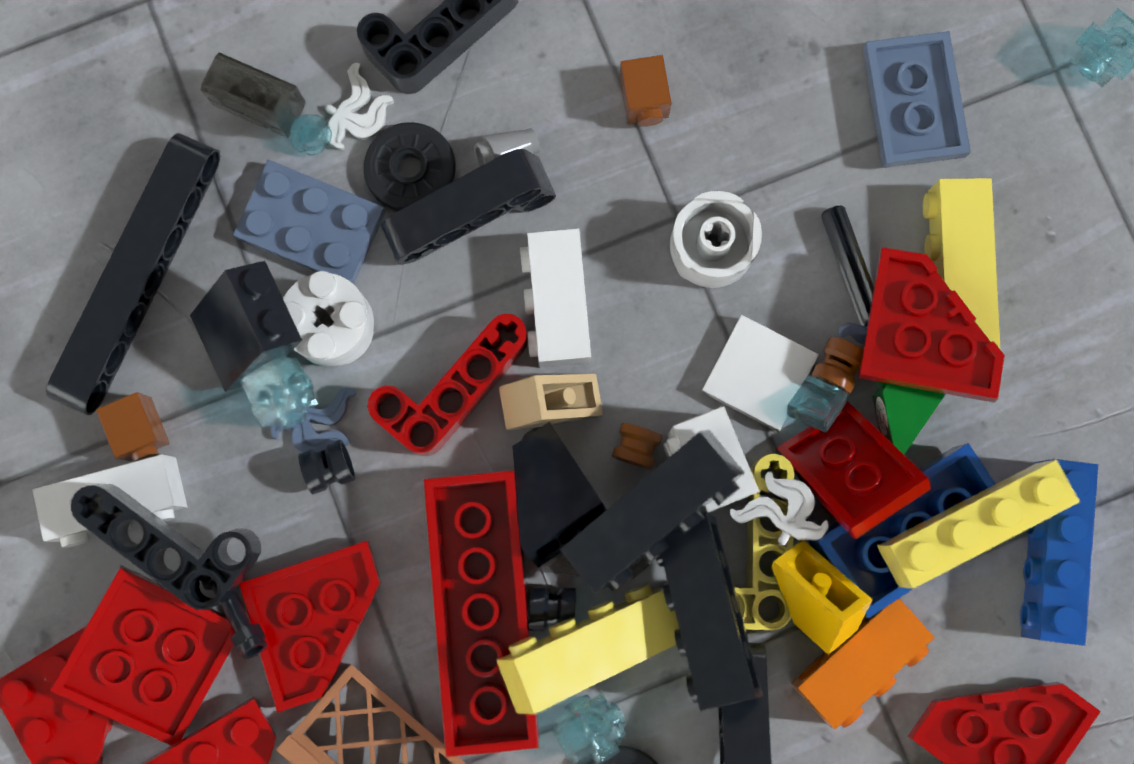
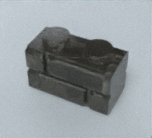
[200,52,306,138]

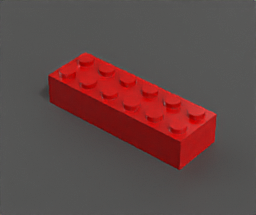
[424,470,540,757]

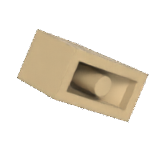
[499,373,604,430]

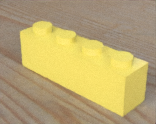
[923,178,1001,350]
[877,460,1080,589]
[497,584,679,714]

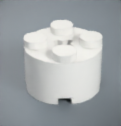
[670,191,762,288]
[283,271,374,366]

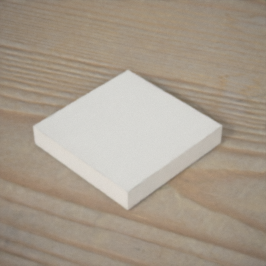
[701,315,819,432]

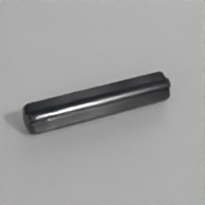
[821,205,874,326]

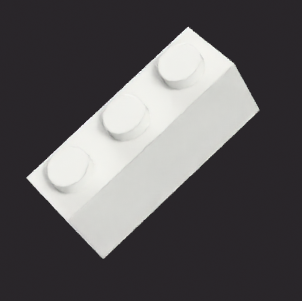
[520,228,591,368]
[32,454,187,548]

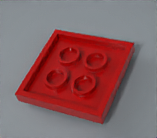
[50,565,235,746]

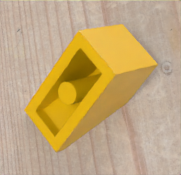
[771,540,872,655]

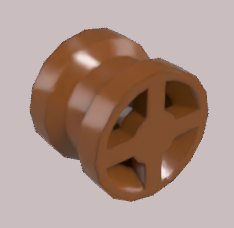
[611,423,663,470]

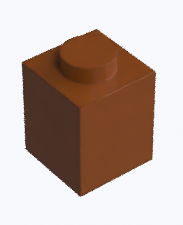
[619,55,672,127]
[96,392,170,462]

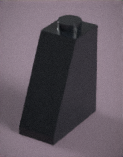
[512,422,607,568]

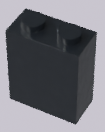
[190,261,302,392]

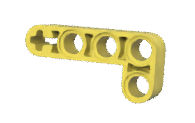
[735,454,794,630]

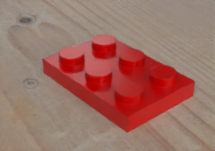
[776,401,931,539]

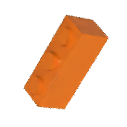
[791,598,935,730]

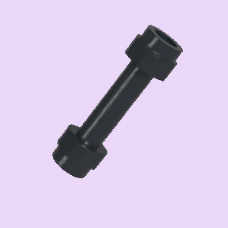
[200,575,268,659]

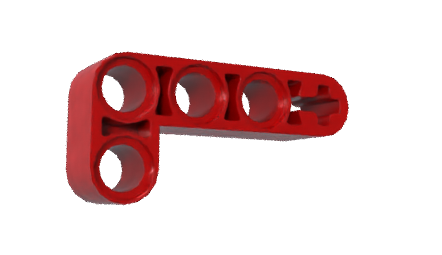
[367,313,528,456]

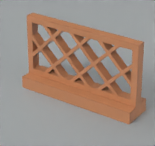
[276,664,466,764]

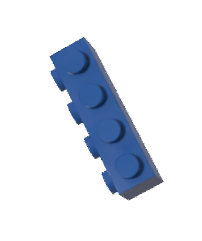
[1020,459,1098,646]

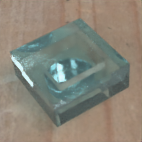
[787,375,848,433]

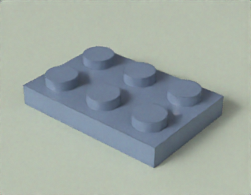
[863,31,971,168]
[233,159,386,284]

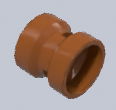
[810,337,863,396]

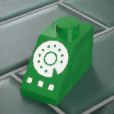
[872,381,946,455]

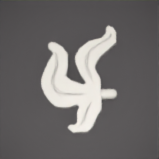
[325,63,394,151]
[730,472,829,545]

